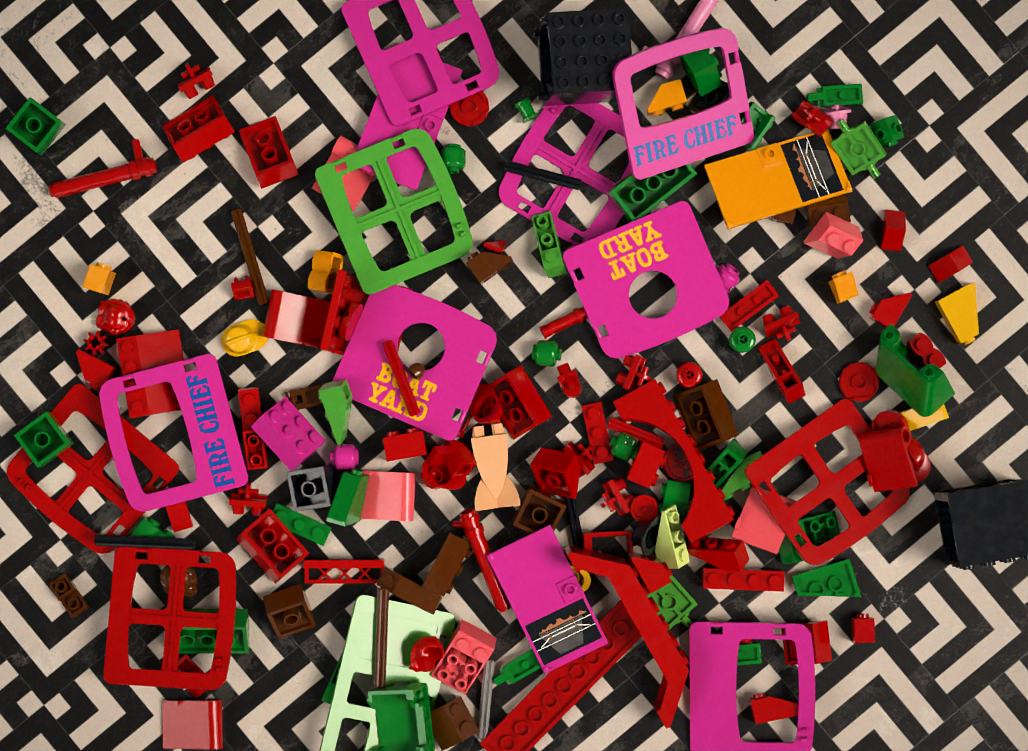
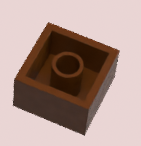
[512,485,567,533]

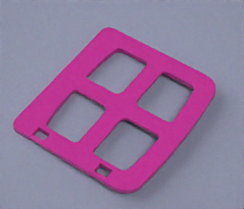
[341,0,499,126]
[499,103,631,246]

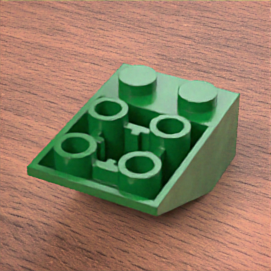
[779,511,840,565]

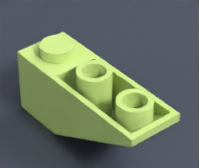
[655,505,690,569]

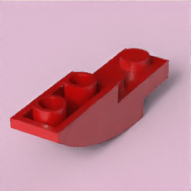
[238,387,268,470]

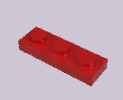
[719,280,779,332]
[582,402,614,465]

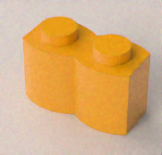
[308,250,344,294]

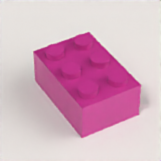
[251,397,326,472]

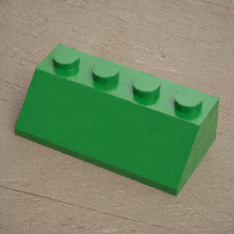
[179,609,249,654]

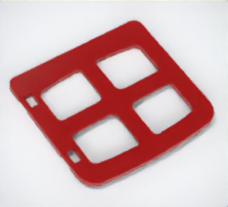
[7,384,180,554]
[745,399,910,565]
[103,547,236,690]

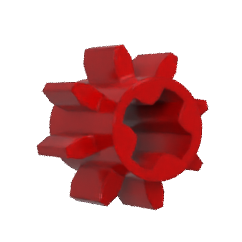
[83,330,109,355]

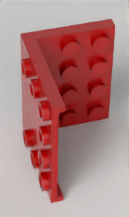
[320,269,413,355]

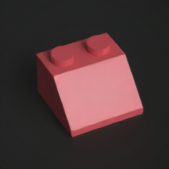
[804,212,864,259]

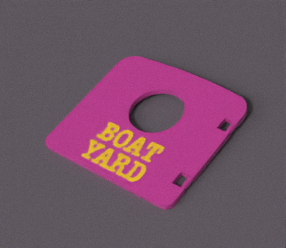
[563,201,729,358]
[332,285,497,441]

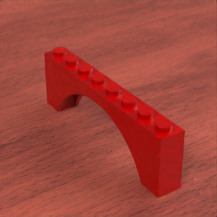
[613,379,735,544]

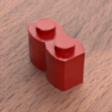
[906,332,946,368]

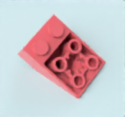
[431,619,497,695]

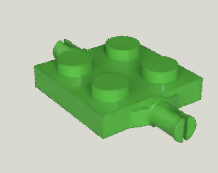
[831,118,887,179]
[647,575,697,630]

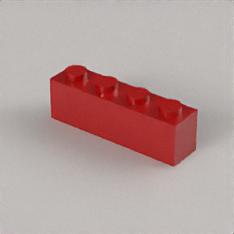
[701,567,785,592]

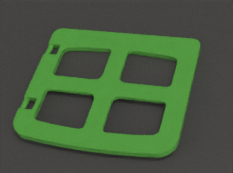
[315,129,473,294]

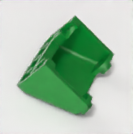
[875,324,955,417]
[366,683,435,751]

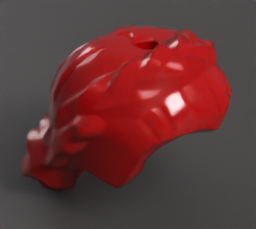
[95,299,136,336]
[409,636,444,672]

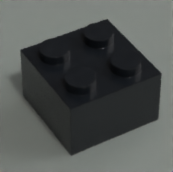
[286,463,337,512]

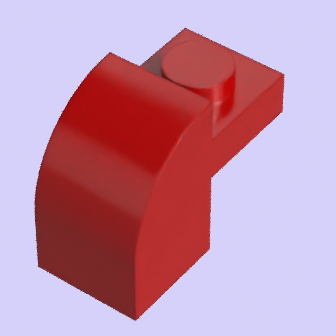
[426,440,477,476]

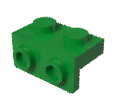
[740,101,776,150]

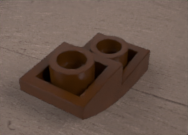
[49,573,90,619]

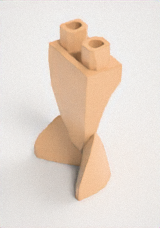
[471,423,521,511]

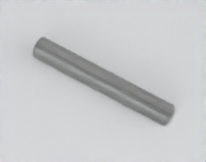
[477,660,495,739]

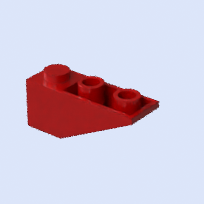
[686,537,749,572]

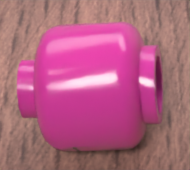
[717,263,739,293]
[330,444,359,470]

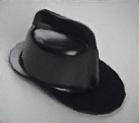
[631,513,662,556]

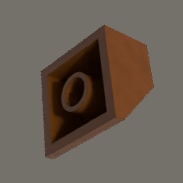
[805,194,851,230]
[466,251,513,285]
[263,584,316,639]
[431,696,480,751]

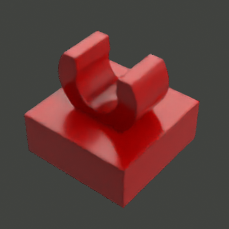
[231,276,255,301]

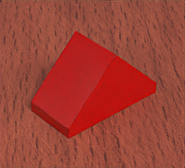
[880,210,906,252]
[928,245,973,283]

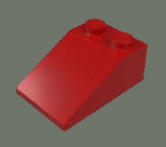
[239,116,299,189]

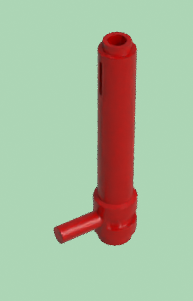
[49,139,157,198]
[452,508,511,612]

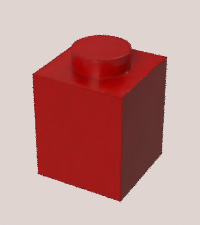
[851,613,875,643]

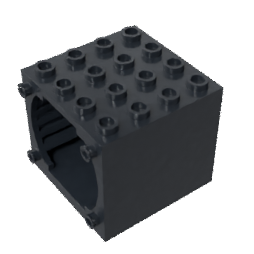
[533,8,635,106]
[933,479,1028,570]

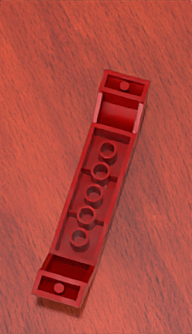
[564,545,689,729]

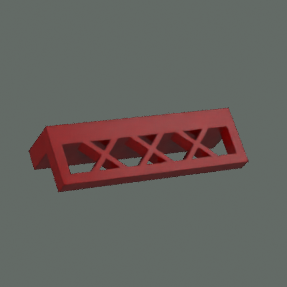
[303,559,385,584]

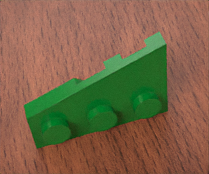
[791,558,861,597]

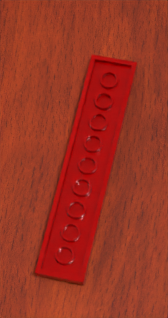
[480,600,642,751]

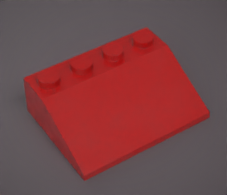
[116,329,186,418]

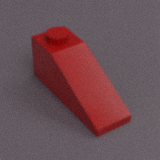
[758,338,806,404]
[749,692,799,724]

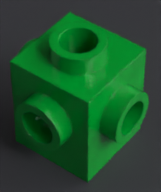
[870,115,904,148]

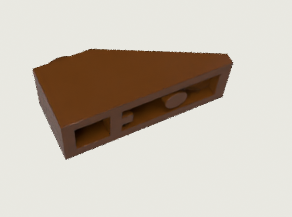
[376,567,443,615]

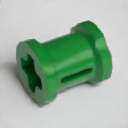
[514,98,539,124]

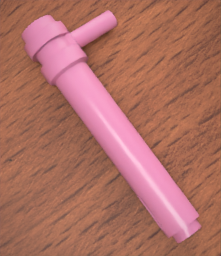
[642,0,719,80]

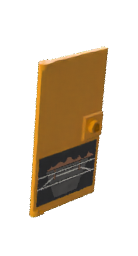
[704,129,852,230]

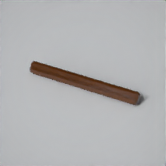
[231,209,269,305]
[374,587,389,688]

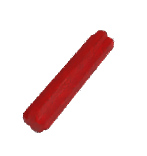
[607,417,665,449]

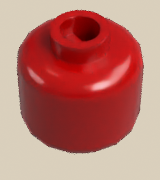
[676,362,703,388]

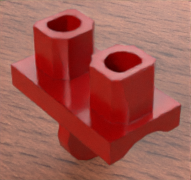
[178,63,215,99]
[791,101,833,137]
[762,306,800,341]
[616,354,651,392]
[557,363,581,398]
[563,441,596,478]
[600,478,634,516]
[229,482,268,516]

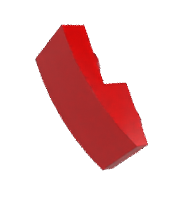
[165,501,193,532]

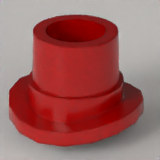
[630,495,658,522]

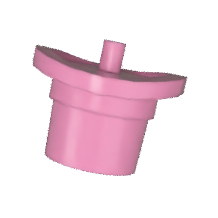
[823,104,851,129]

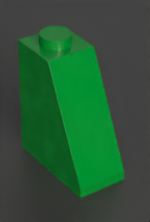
[326,468,369,527]

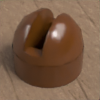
[408,363,425,381]

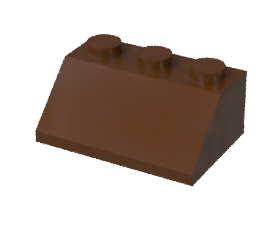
[674,379,739,450]
[422,532,473,597]

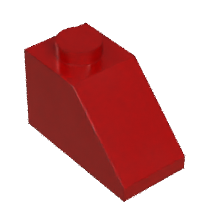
[869,293,913,328]
[76,349,117,391]

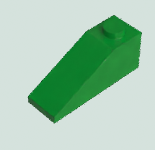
[691,439,748,490]

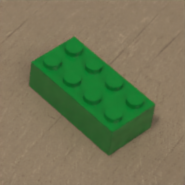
[606,164,697,222]

